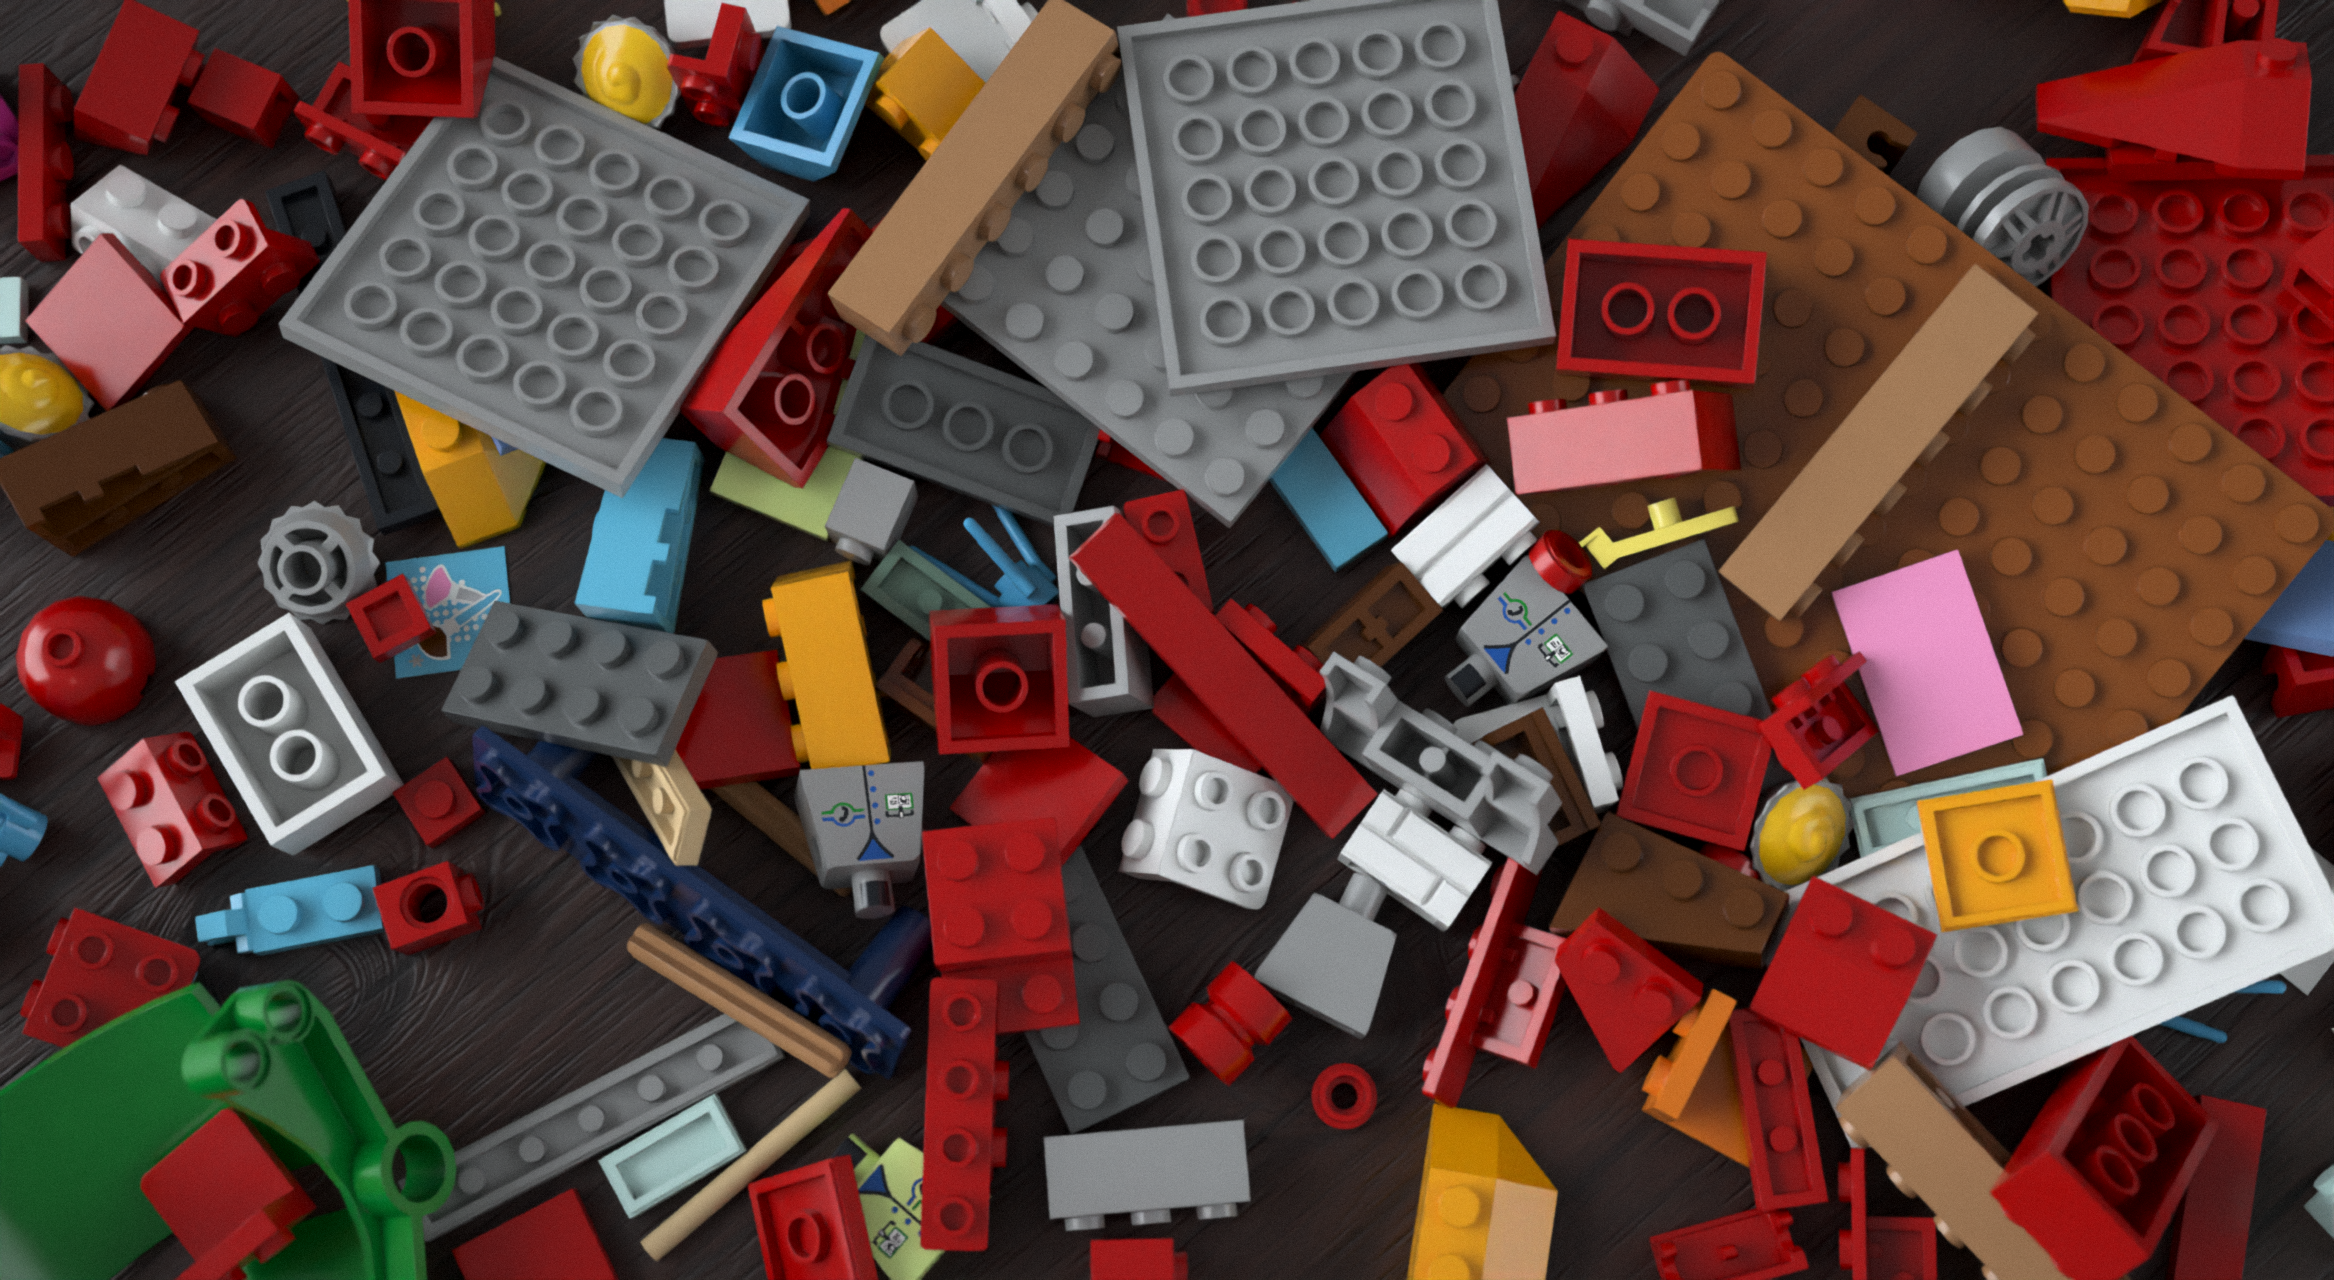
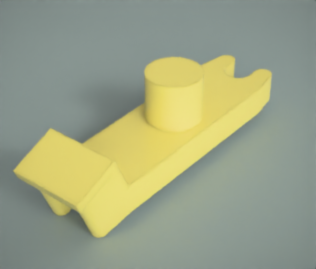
[1579,498,1739,569]

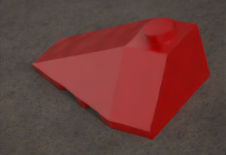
[1514,11,1659,230]
[2035,38,2312,181]
[680,208,873,489]

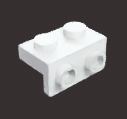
[71,164,217,292]

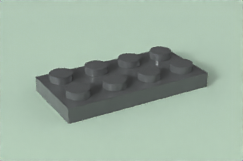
[826,335,1100,527]
[1582,539,1796,794]
[441,601,718,767]
[1024,844,1190,1135]

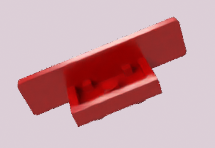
[1422,857,1567,1109]
[920,978,1010,1251]
[1838,1148,1938,1280]

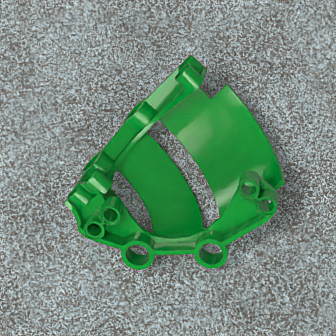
[0,980,457,1280]

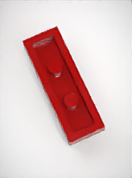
[18,63,74,262]
[1725,1008,1828,1211]

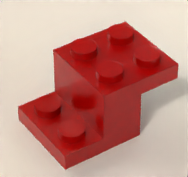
[922,817,1080,1035]

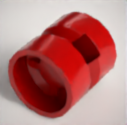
[1168,961,1293,1087]

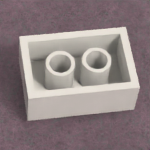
[175,613,404,856]

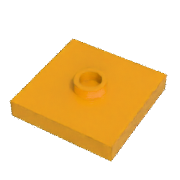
[1916,779,2078,933]

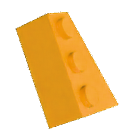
[865,27,985,161]
[762,560,891,769]

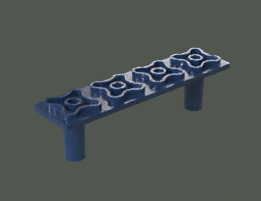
[473,725,933,1080]

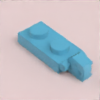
[195,865,386,956]

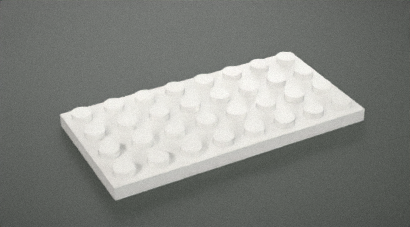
[1765,695,2334,1148]

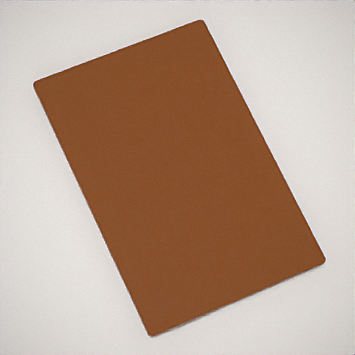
[1443,52,2334,798]

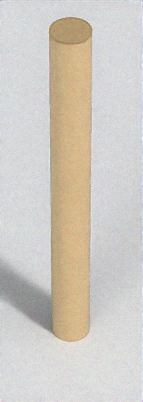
[640,1068,862,1262]

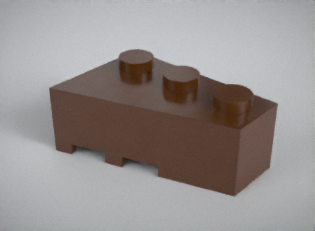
[0,380,237,557]
[1549,812,1790,969]

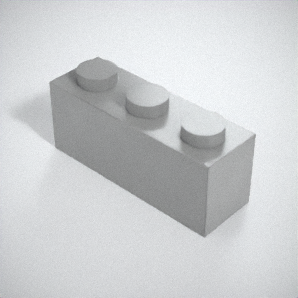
[1053,506,1154,717]
[1044,1120,1251,1231]

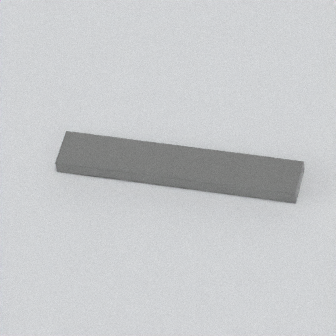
[398,1014,786,1241]

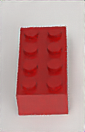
[1989,1035,2219,1280]

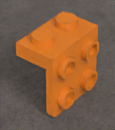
[1641,988,1814,1168]

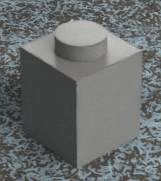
[825,458,919,565]

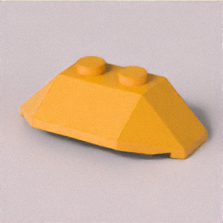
[395,391,547,549]
[1407,1104,1558,1280]

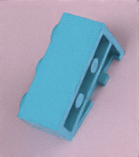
[574,438,705,634]

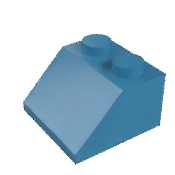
[729,26,884,182]

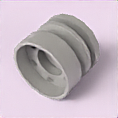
[1916,127,2089,287]

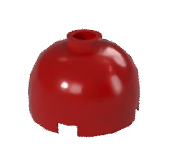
[15,595,156,727]

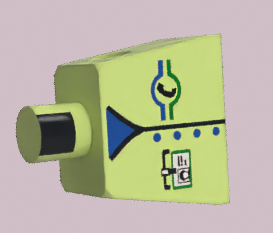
[829,1133,992,1280]

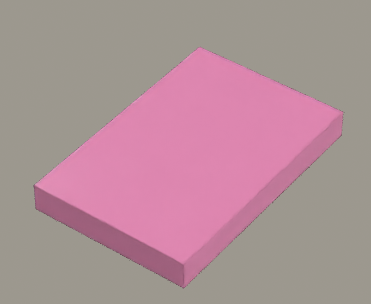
[1830,549,2024,776]

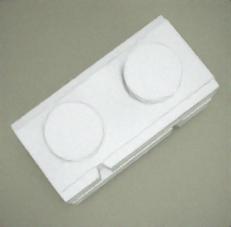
[1391,464,1540,608]
[1337,789,1492,932]

